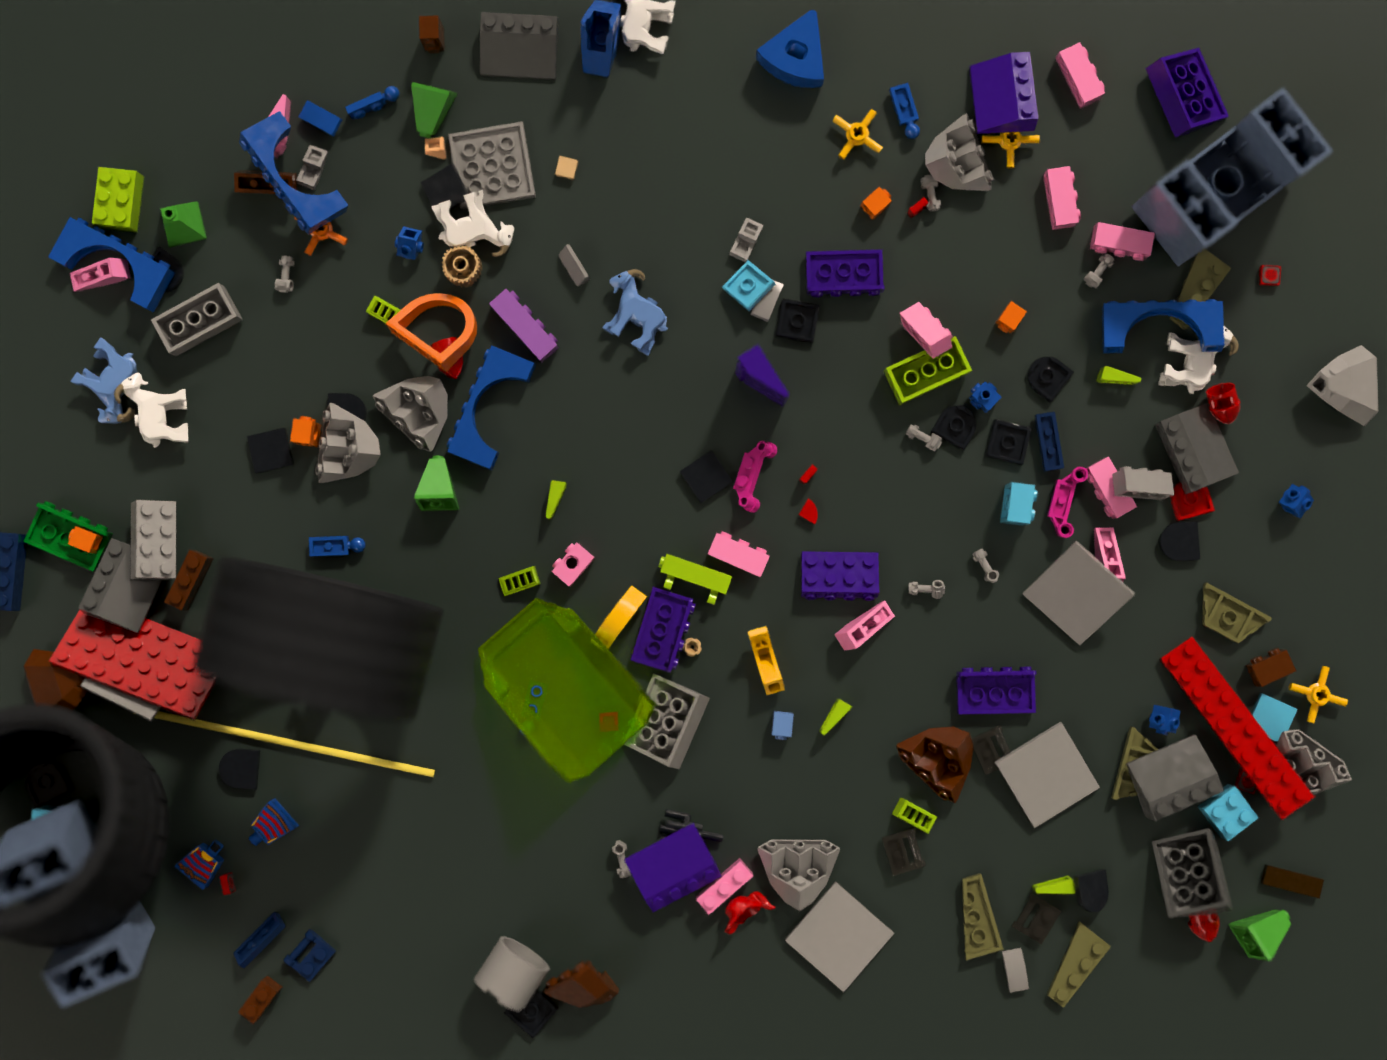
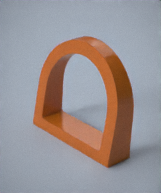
[386,293,477,372]

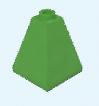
[411,82,457,138]
[160,201,207,247]
[415,455,459,511]
[1228,909,1291,961]

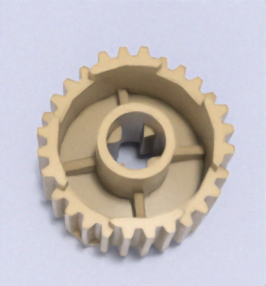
[442,245,482,287]

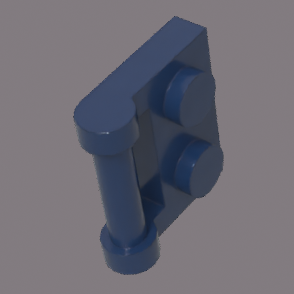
[283,929,336,982]

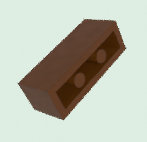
[234,170,297,194]
[164,550,214,610]

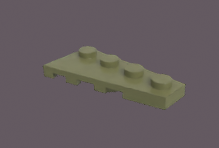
[1169,248,1231,330]
[962,873,1003,960]
[1047,921,1111,1008]

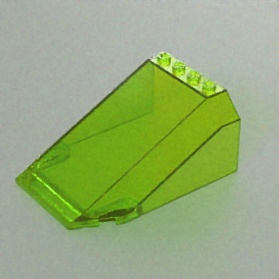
[478,598,656,783]

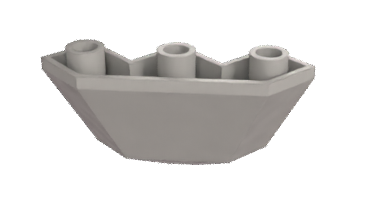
[925,113,993,191]
[1307,345,1379,426]
[373,376,448,452]
[315,403,380,483]
[1276,730,1352,795]
[758,839,840,911]

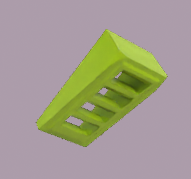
[366,296,400,324]
[1096,366,1141,385]
[546,480,567,519]
[498,566,541,596]
[819,698,853,735]
[892,797,937,834]
[1032,876,1076,894]

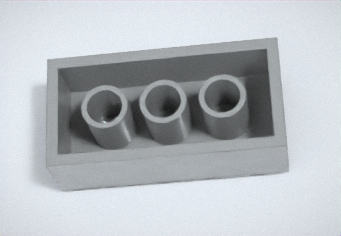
[151,283,243,356]
[130,500,176,580]

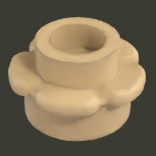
[683,638,702,657]

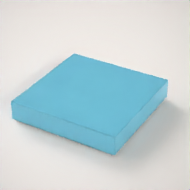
[722,260,776,311]
[1251,693,1297,743]

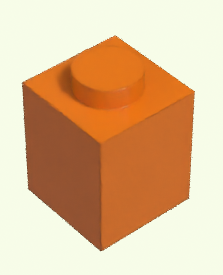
[861,187,892,220]
[995,301,1027,333]
[68,526,103,554]

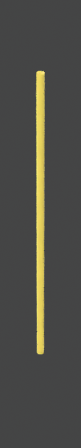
[133,711,435,777]

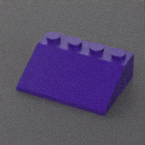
[1145,48,1229,138]
[970,52,1039,134]
[735,345,789,406]
[624,823,722,912]

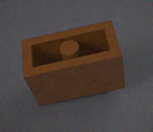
[419,15,445,54]
[1246,648,1296,687]
[238,975,282,1024]

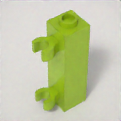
[658,554,732,605]

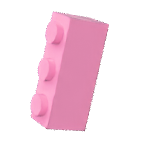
[1056,42,1105,108]
[1043,166,1081,230]
[1090,222,1155,261]
[900,302,952,359]
[1086,457,1137,519]
[708,531,770,577]
[696,858,753,914]

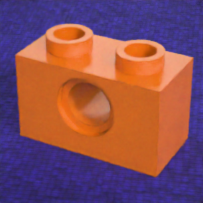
[290,416,321,448]

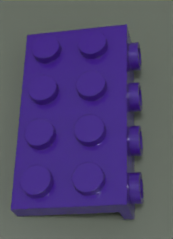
[806,249,885,297]
[801,551,879,601]
[631,587,696,673]
[956,667,1036,714]

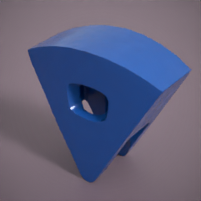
[581,0,621,77]
[756,10,824,88]

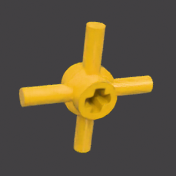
[832,109,883,160]
[981,132,1040,168]
[1289,666,1348,723]

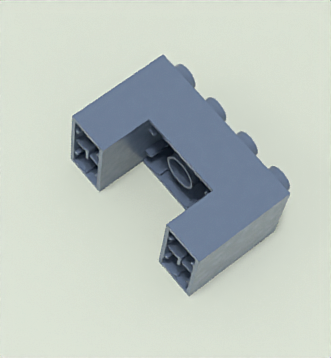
[1131,88,1332,267]
[0,799,155,1008]

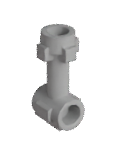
[921,174,941,212]
[1083,253,1114,289]
[275,256,294,293]
[906,424,942,451]
[972,548,999,583]
[908,580,945,599]
[612,840,631,878]

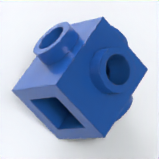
[395,226,424,260]
[969,382,1001,413]
[1279,484,1314,518]
[1149,705,1180,735]

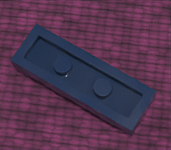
[1034,412,1064,472]
[233,912,286,968]

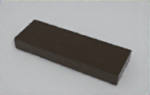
[1261,864,1324,899]

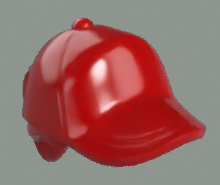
[725,891,775,934]

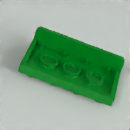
[23,501,113,572]

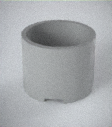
[474,936,550,1011]

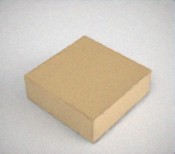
[555,156,578,180]

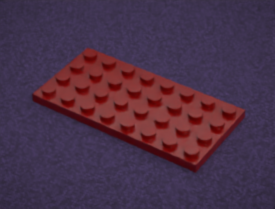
[49,610,216,721]

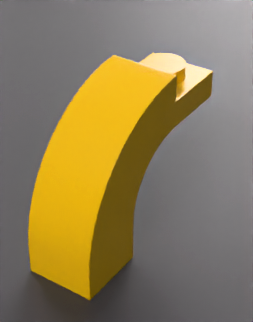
[591,586,647,652]
[748,626,785,695]

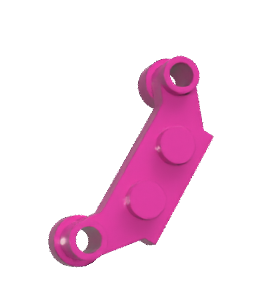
[733,441,777,513]
[1047,467,1088,538]

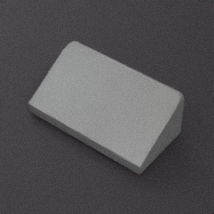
[559,244,590,286]

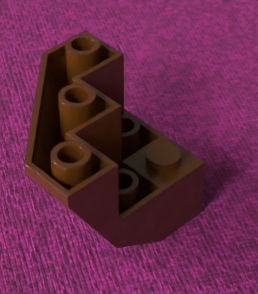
[23,649,87,712]
[896,727,973,803]
[544,961,619,1008]

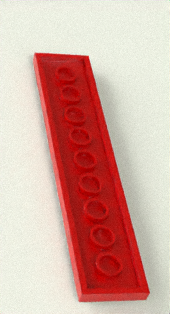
[1160,637,1314,819]

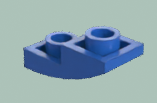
[299,100,342,136]

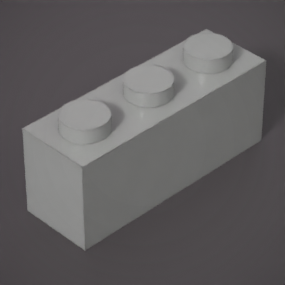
[1112,466,1174,500]

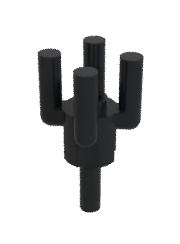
[659,809,723,842]

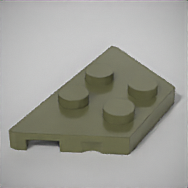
[1202,583,1272,643]
[1111,727,1158,800]

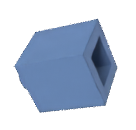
[771,711,794,740]

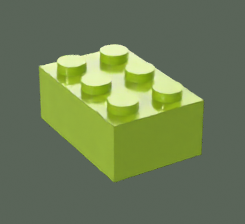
[92,167,144,232]

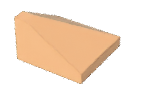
[425,137,446,159]

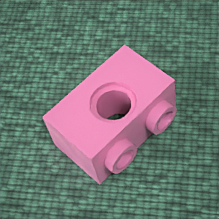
[552,543,595,587]

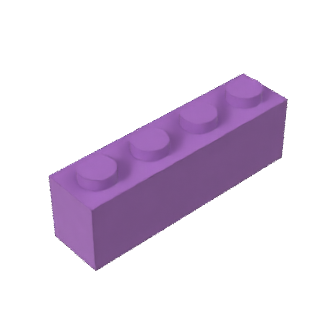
[489,289,558,363]

